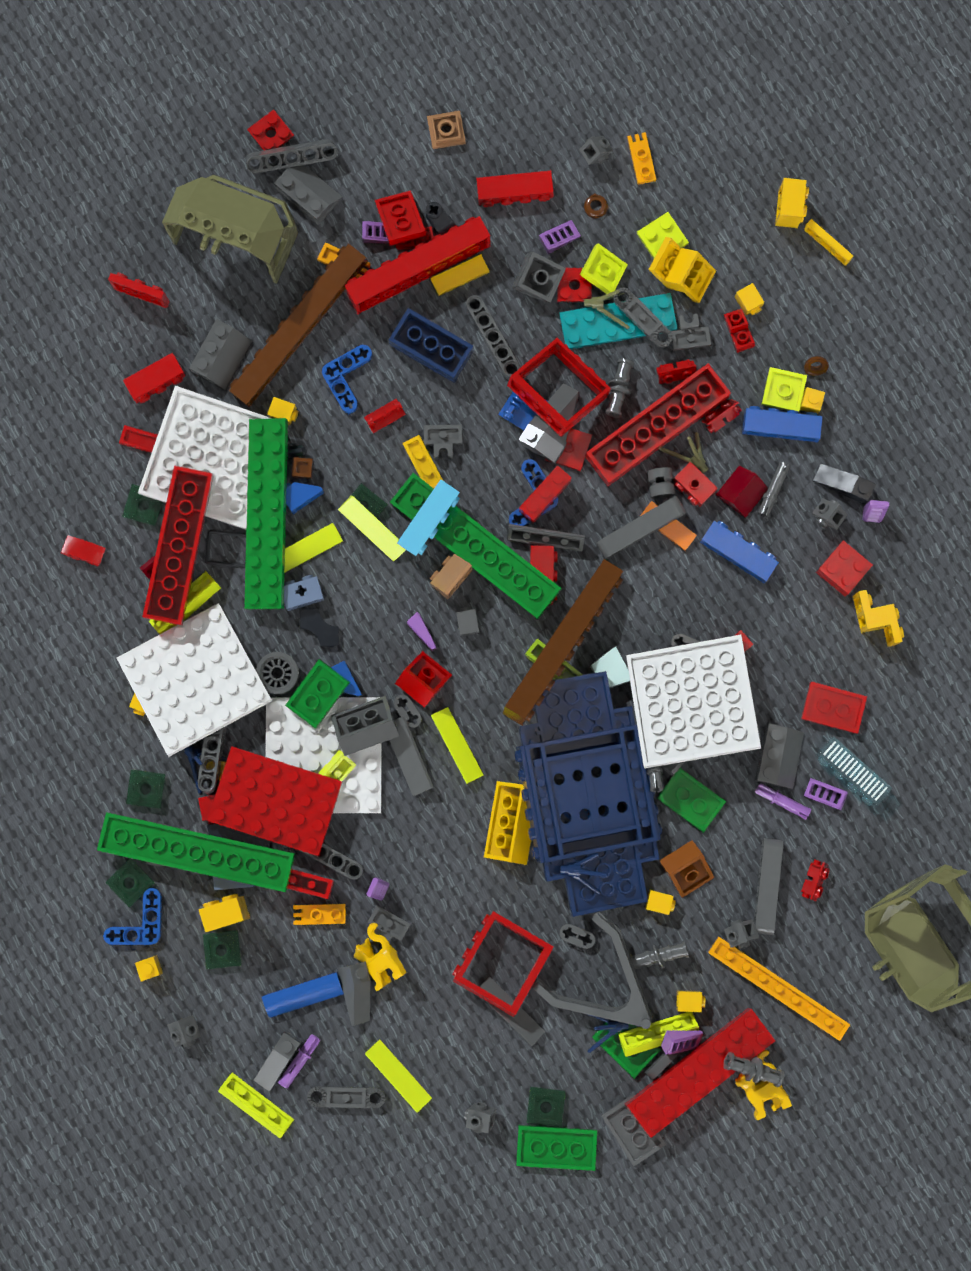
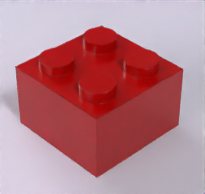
[816,540,873,596]

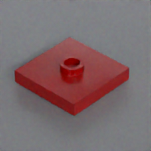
[545,428,592,472]

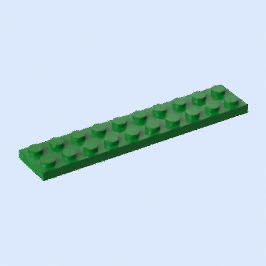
[244,418,288,610]
[390,473,562,619]
[97,812,295,892]

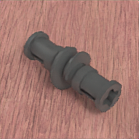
[605,359,634,418]
[629,941,689,971]
[723,1052,784,1087]

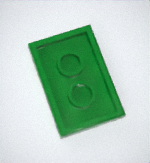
[285,659,350,729]
[656,768,726,833]
[592,1022,661,1079]

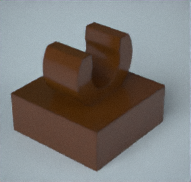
[292,457,313,479]

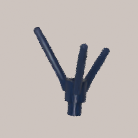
[184,745,227,794]
[560,853,608,894]
[587,1014,629,1053]

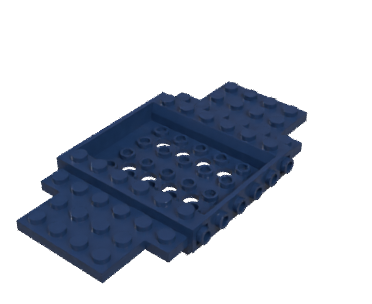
[514,671,662,917]

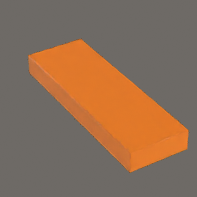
[640,501,697,551]

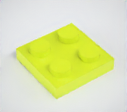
[636,212,689,259]
[580,243,628,294]
[761,367,807,412]

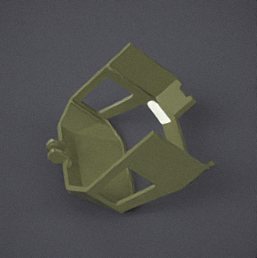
[162,175,298,284]
[865,864,971,1012]

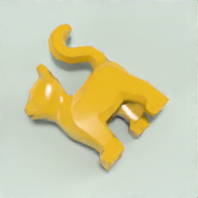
[354,923,407,991]
[735,1050,792,1120]

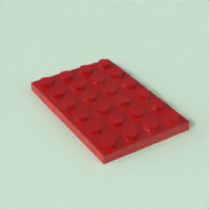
[207,746,343,856]

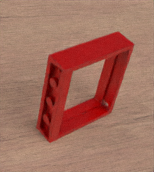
[507,338,611,437]
[452,911,554,1017]

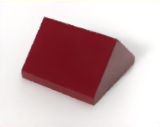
[716,466,768,518]

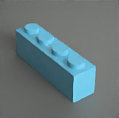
[397,479,460,556]

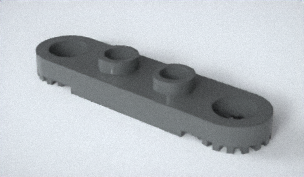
[613,287,672,348]
[307,1086,386,1108]

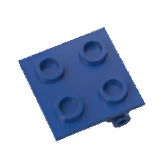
[498,392,548,431]

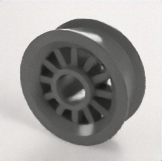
[256,652,299,695]

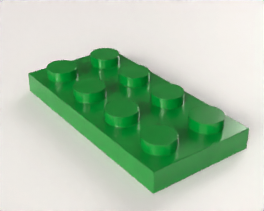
[516,1125,597,1171]

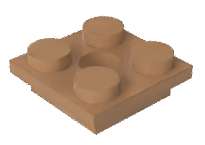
[427,111,466,149]

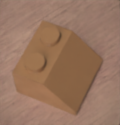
[430,554,472,599]

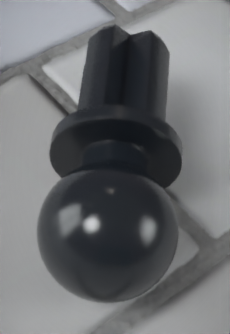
[287,444,306,459]

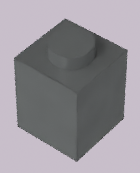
[456,607,479,637]

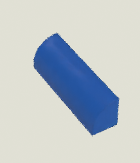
[262,972,344,1018]

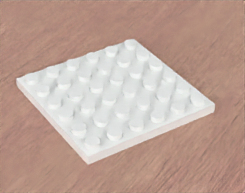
[138,386,272,530]
[117,603,272,757]
[626,635,761,768]
[266,697,382,813]

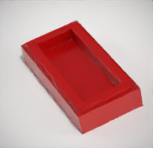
[119,425,158,453]

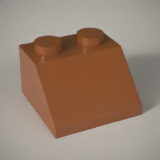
[659,840,714,898]

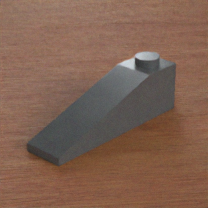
[519,383,580,464]

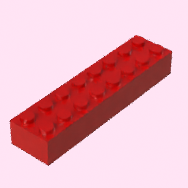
[345,216,490,315]
[585,363,731,487]
[142,465,214,626]
[625,1008,776,1138]

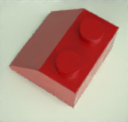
[395,651,452,708]

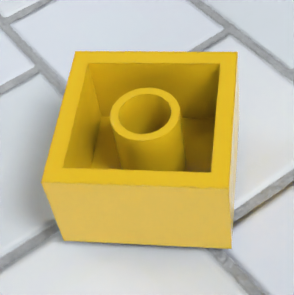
[775,178,809,228]

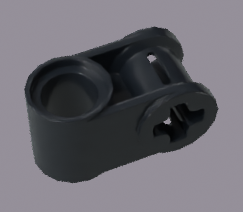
[426,202,456,235]

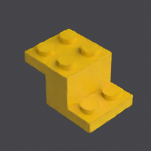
[648,237,716,303]
[852,590,904,647]

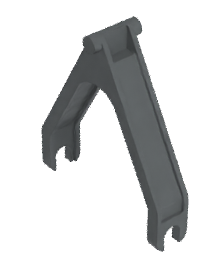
[532,911,653,1029]

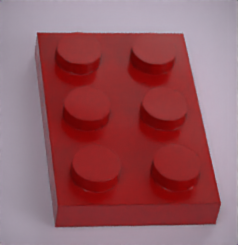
[375,190,426,246]
[108,273,170,308]
[801,682,867,734]

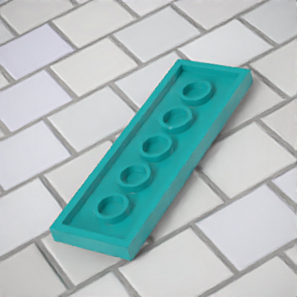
[559,293,677,350]

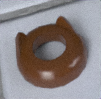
[584,193,609,219]
[804,356,829,376]

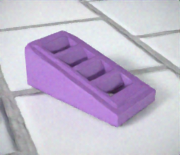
[539,220,581,254]
[362,221,389,243]
[862,500,889,523]
[407,612,436,651]
[804,778,848,810]
[367,877,389,900]
[661,1030,703,1055]

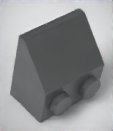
[512,252,566,303]

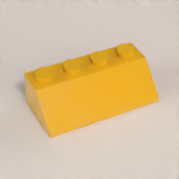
[484,781,531,865]

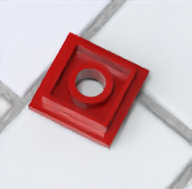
[247,109,294,150]
[557,268,592,302]

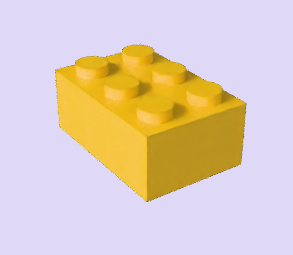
[199,894,250,932]

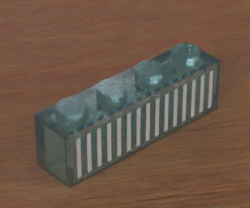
[816,736,892,806]

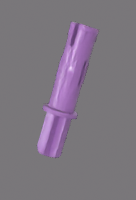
[755,783,811,820]
[278,1034,320,1088]

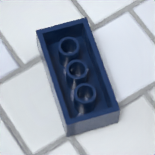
[389,308,474,383]

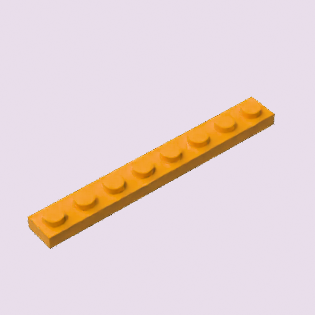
[708,936,850,1041]

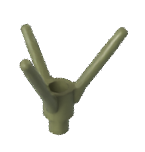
[584,290,630,329]
[659,432,708,473]

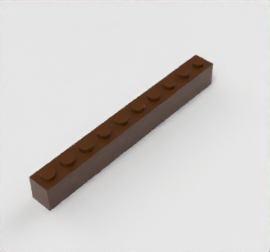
[229,243,368,407]
[502,559,623,726]

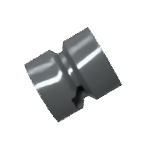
[647,467,675,499]

